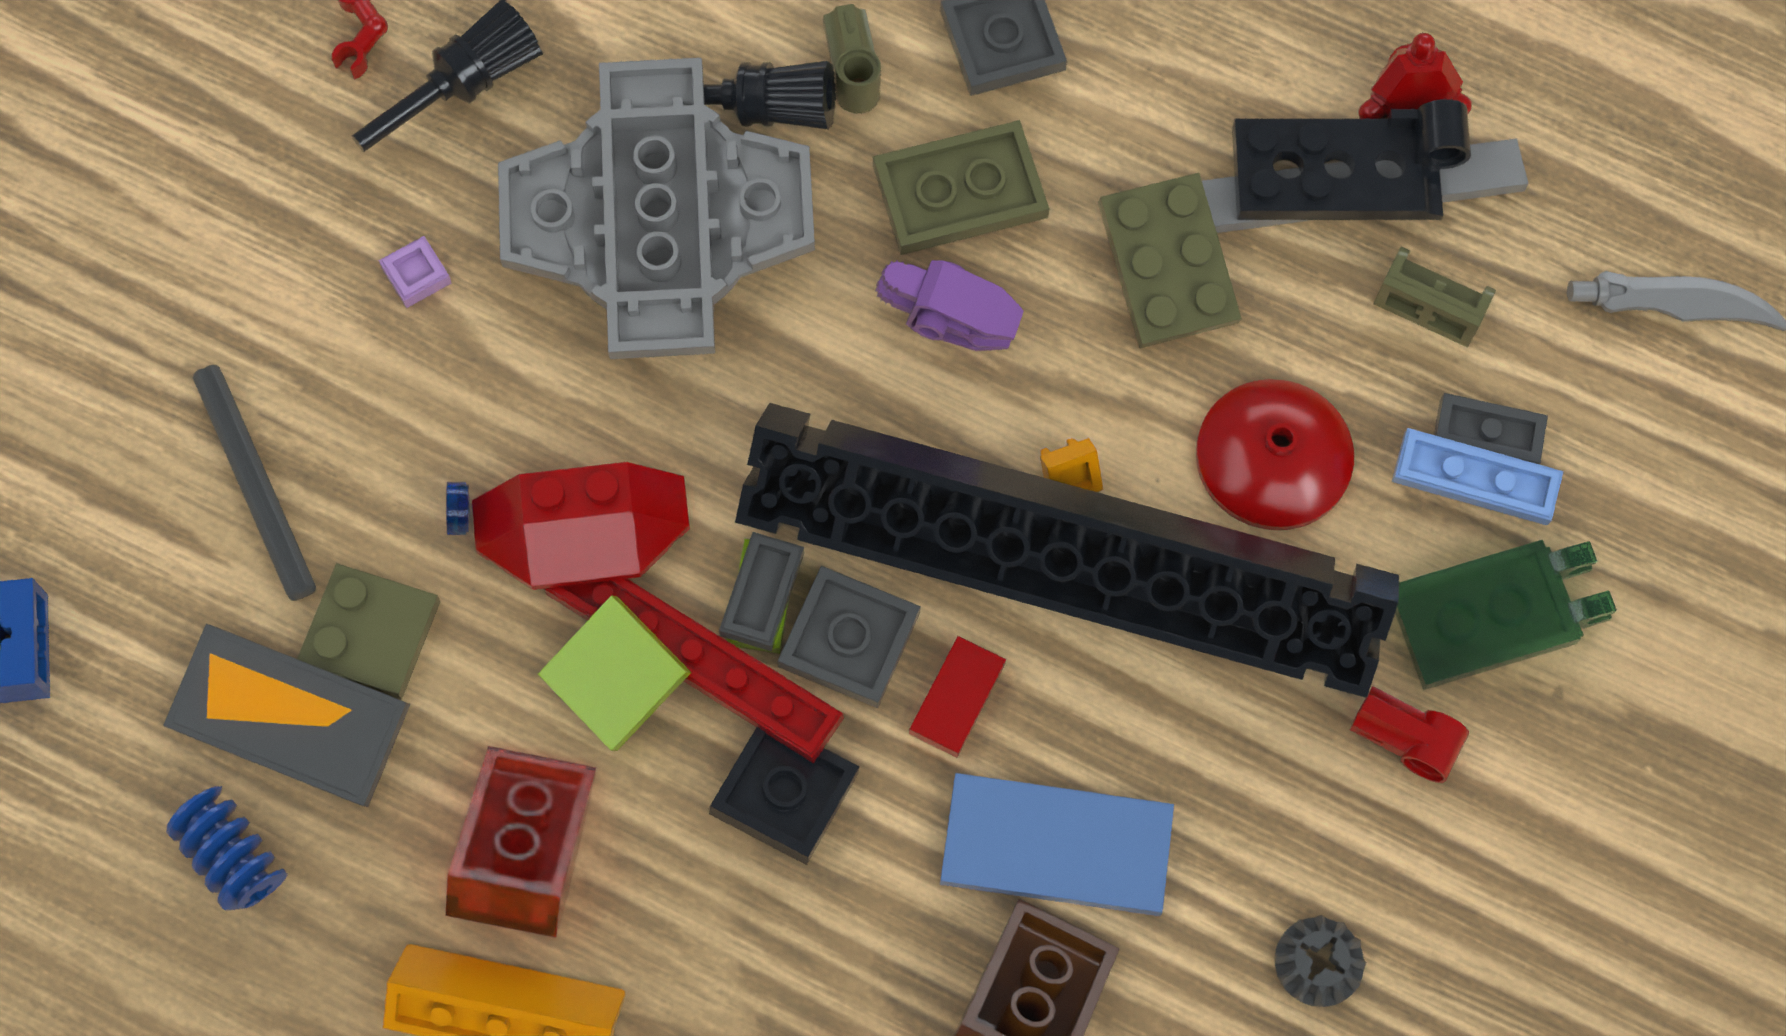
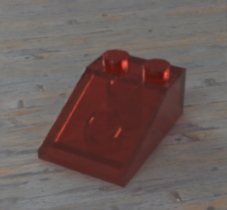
[445,746,596,938]

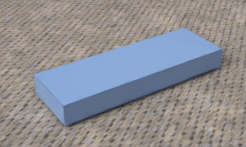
[1392,428,1563,525]

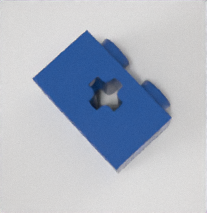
[0,578,50,703]

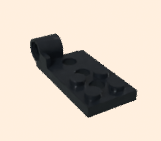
[1232,99,1471,220]

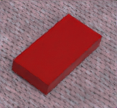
[909,636,1006,758]

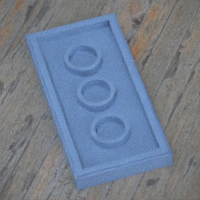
[940,773,1174,916]

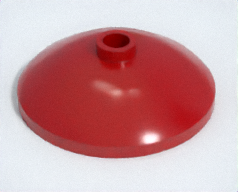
[1196,379,1354,530]

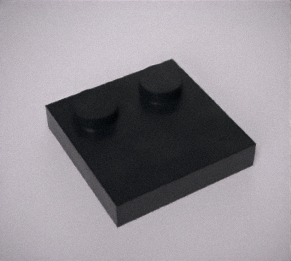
[709,727,860,865]

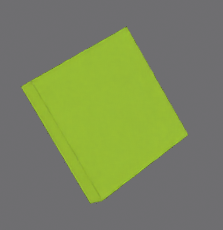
[538,595,691,751]

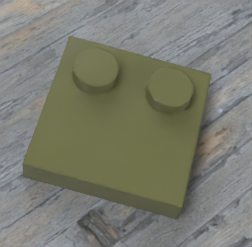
[297,563,441,700]

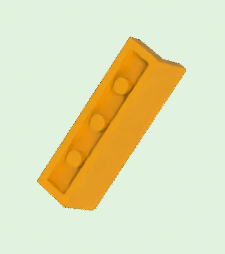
[383,944,625,1036]

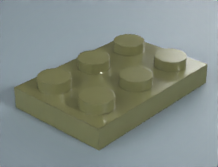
[873,120,1050,255]
[1098,173,1242,349]

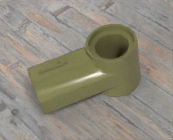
[823,4,881,113]

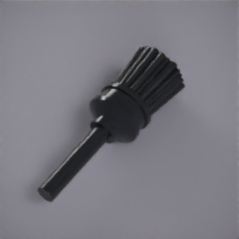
[352,0,543,152]
[704,61,836,130]

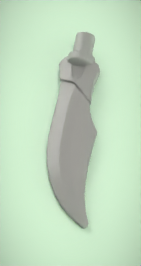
[1567,271,1786,331]

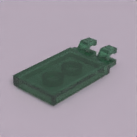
[1395,539,1617,690]

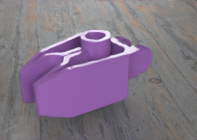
[875,260,1024,351]

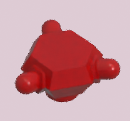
[1358,33,1472,119]

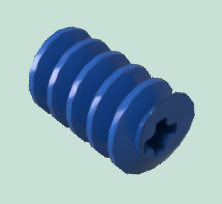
[166,786,288,910]

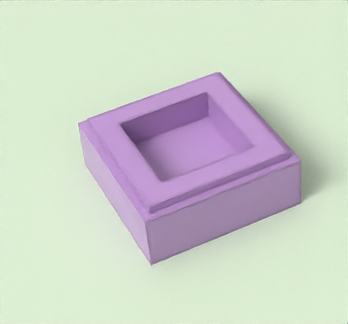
[379,236,452,308]

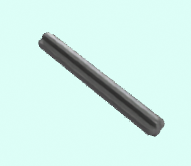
[193,365,316,601]

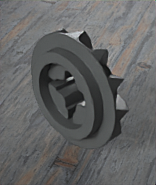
[1275,915,1366,1007]

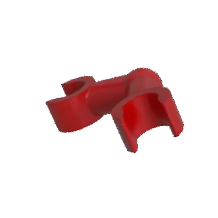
[331,0,388,79]

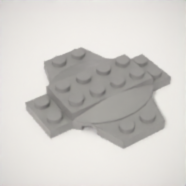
[498,58,815,359]

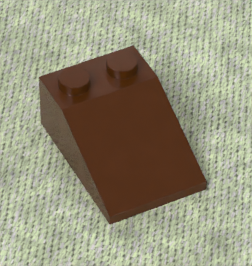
[953,899,1119,1036]

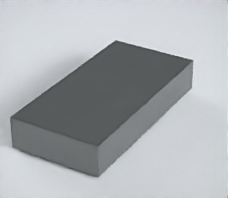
[719,532,804,651]

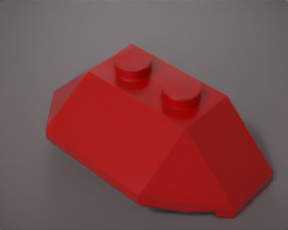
[472,462,690,590]

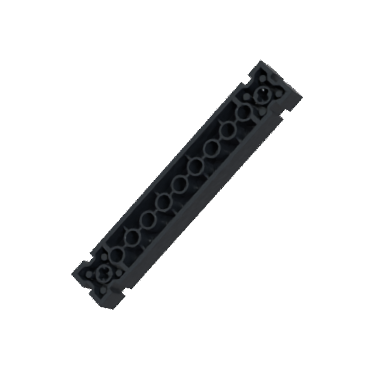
[735,403,1399,698]

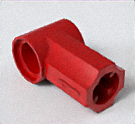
[1349,686,1469,783]

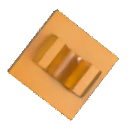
[1040,438,1104,492]

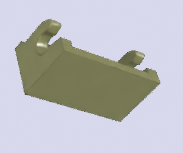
[1373,246,1496,348]

